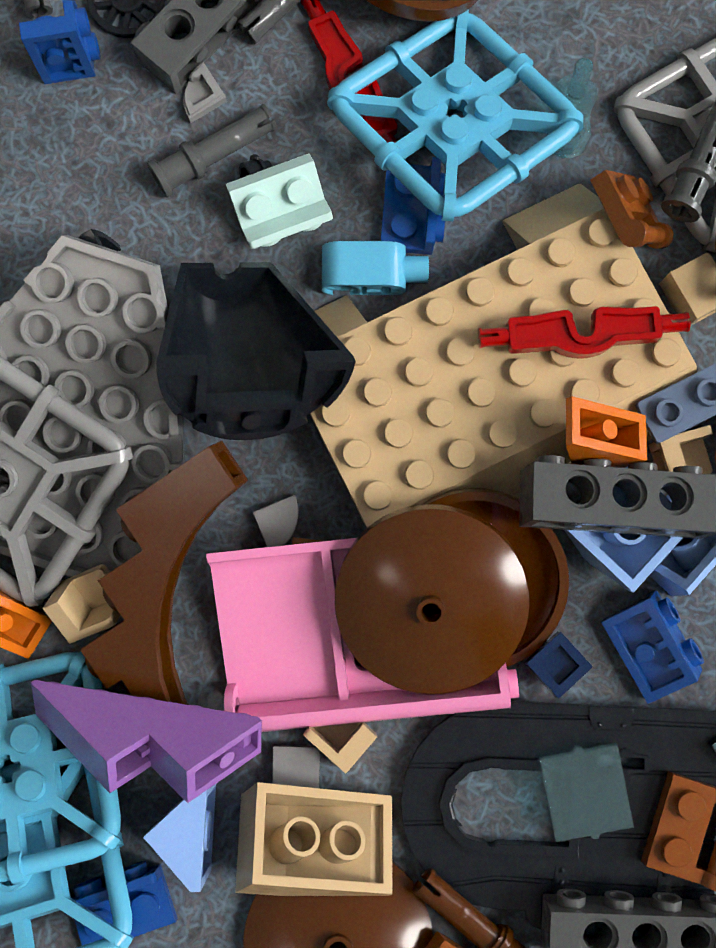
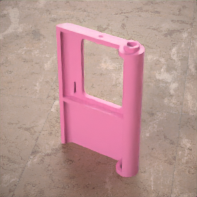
[206,523,519,732]

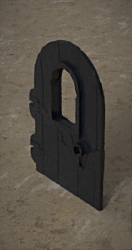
[401,701,716,935]

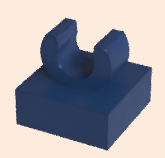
[524,631,593,699]

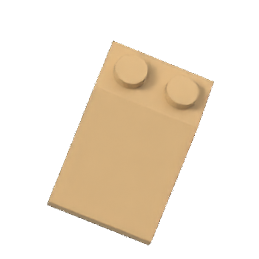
[235,782,392,896]

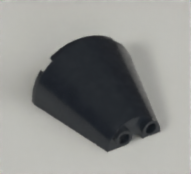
[156,262,356,440]

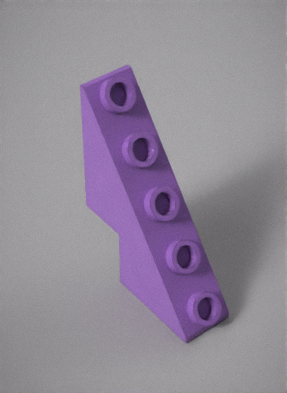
[31,680,262,803]

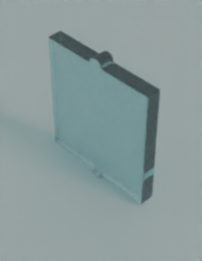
[539,743,634,842]

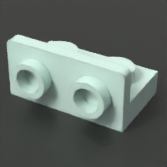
[226,153,333,249]

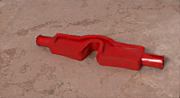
[300,0,398,143]
[478,306,691,359]

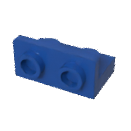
[19,0,101,84]
[381,157,445,255]
[601,590,704,704]
[64,861,178,945]

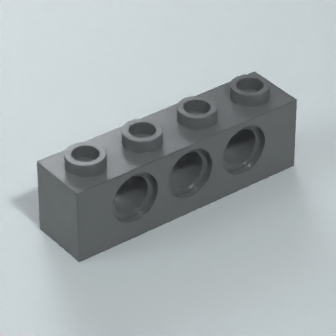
[131,0,262,94]
[519,455,716,539]
[540,889,716,948]

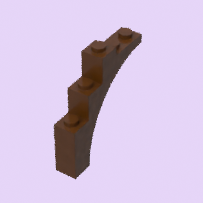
[80,441,249,705]

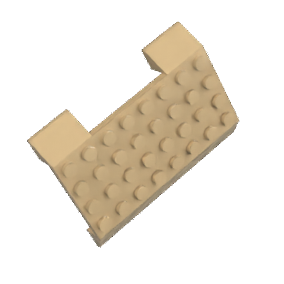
[310,183,697,528]

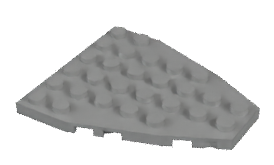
[0,235,185,577]

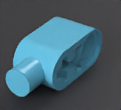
[322,241,429,295]

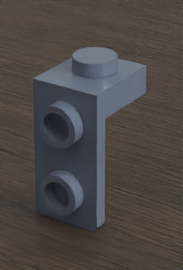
[636,363,716,444]

